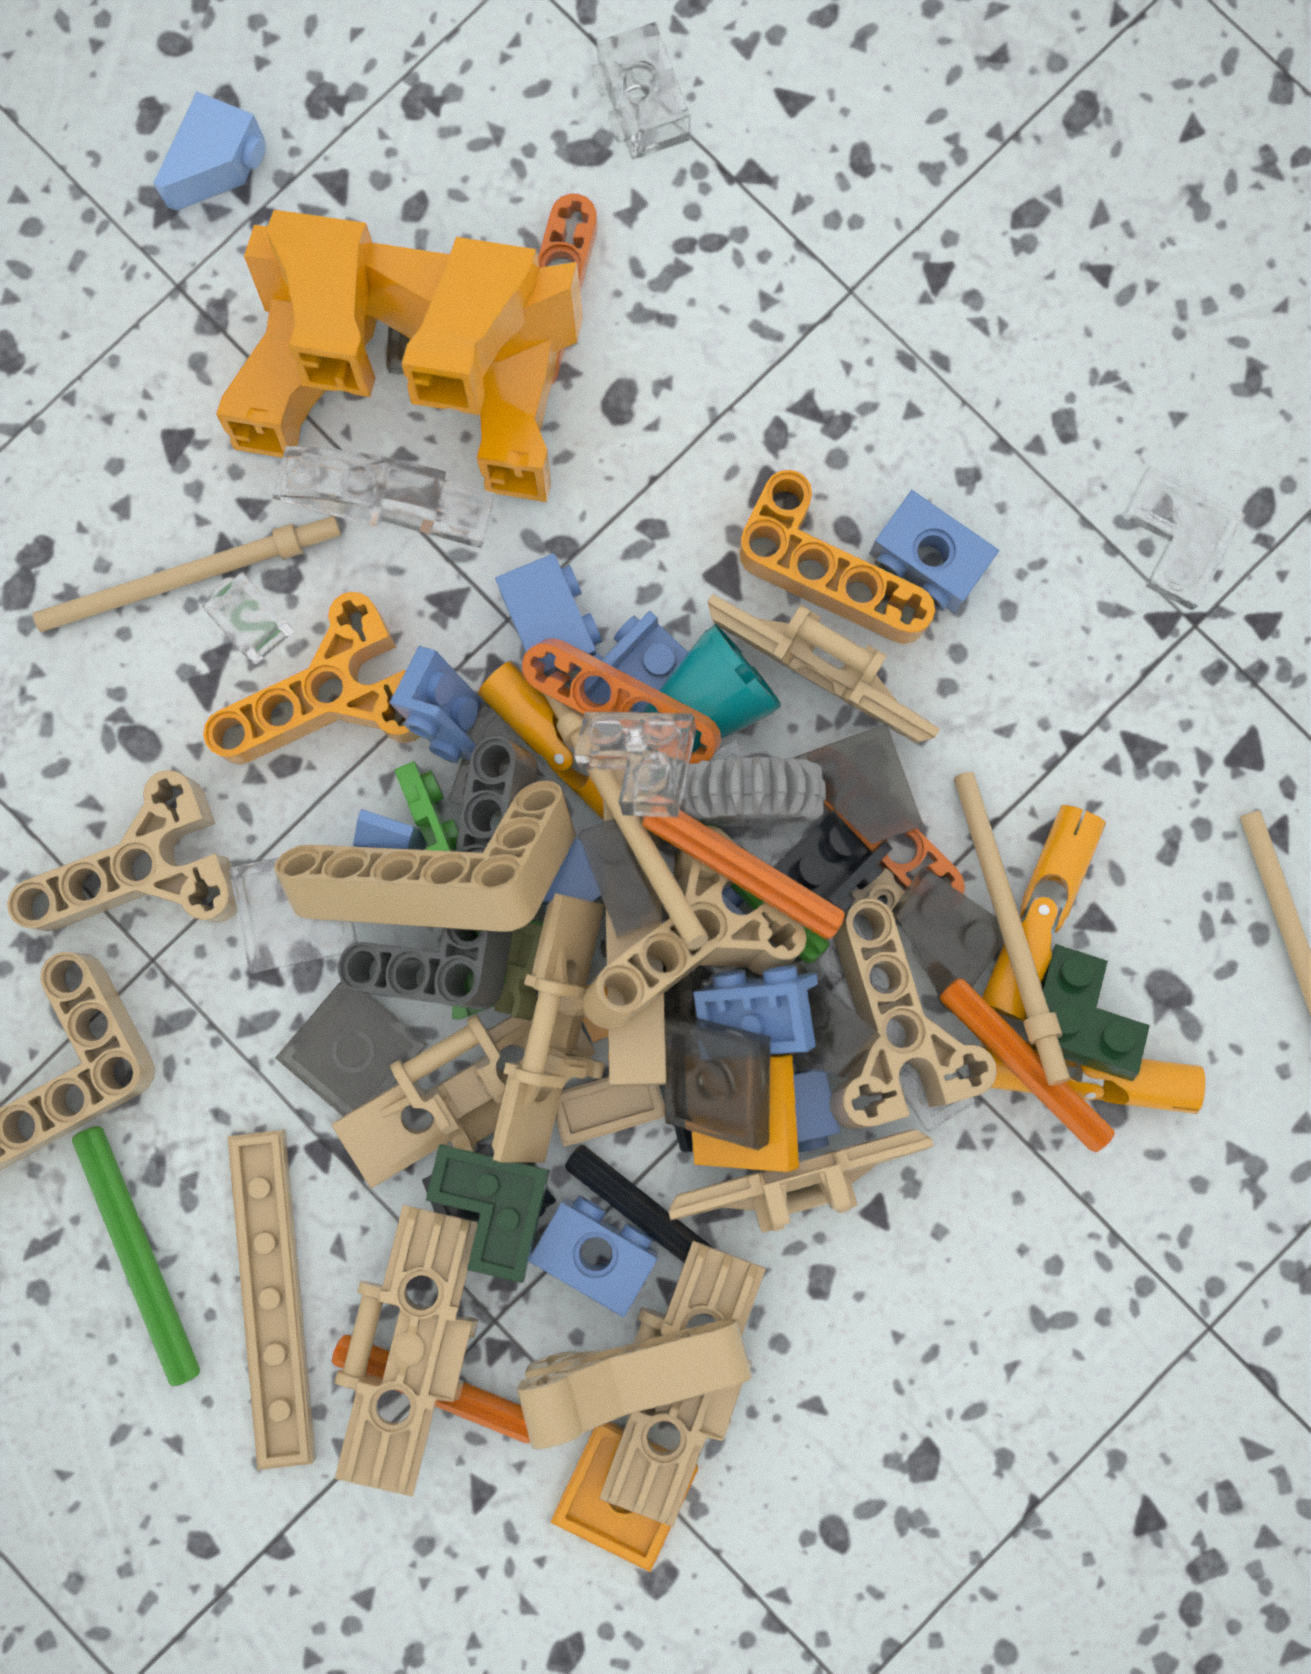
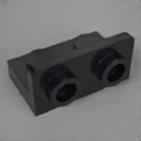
[773,810,893,912]

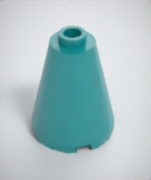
[630,624,781,767]

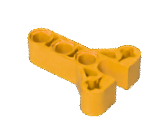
[203,591,421,764]

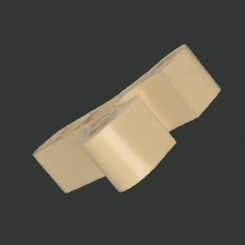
[7,770,241,931]
[583,826,806,1029]
[830,898,997,1129]
[517,1319,752,1449]

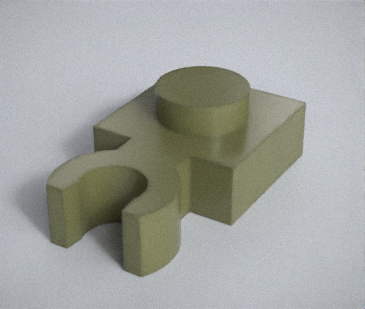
[494,923,543,1021]

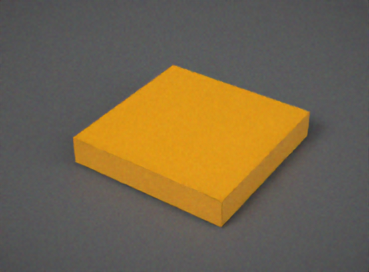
[687,1052,799,1172]
[550,1421,698,1572]

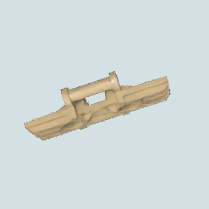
[707,594,940,743]
[492,893,605,1163]
[331,1014,596,1189]
[669,1130,934,1233]
[334,1205,478,1497]
[599,1240,766,1527]

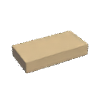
[555,1076,668,1147]

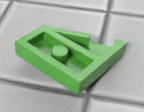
[394,761,459,852]

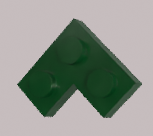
[1027,944,1150,1082]
[426,1144,550,1283]

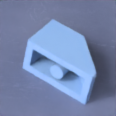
[153,91,265,211]

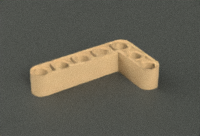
[274,781,576,932]
[0,952,155,1171]

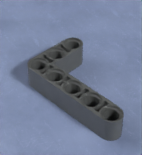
[338,736,538,1010]

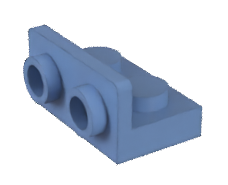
[579,611,688,739]
[390,646,482,763]
[693,965,818,1058]

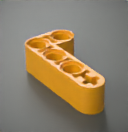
[739,470,935,644]

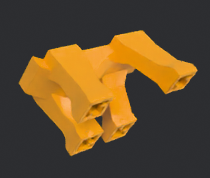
[216,210,583,502]

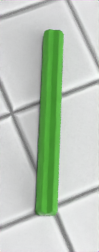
[72,1126,200,1387]

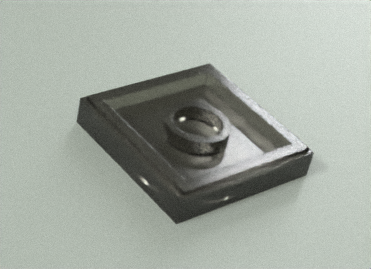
[275,981,430,1116]
[665,1013,770,1151]

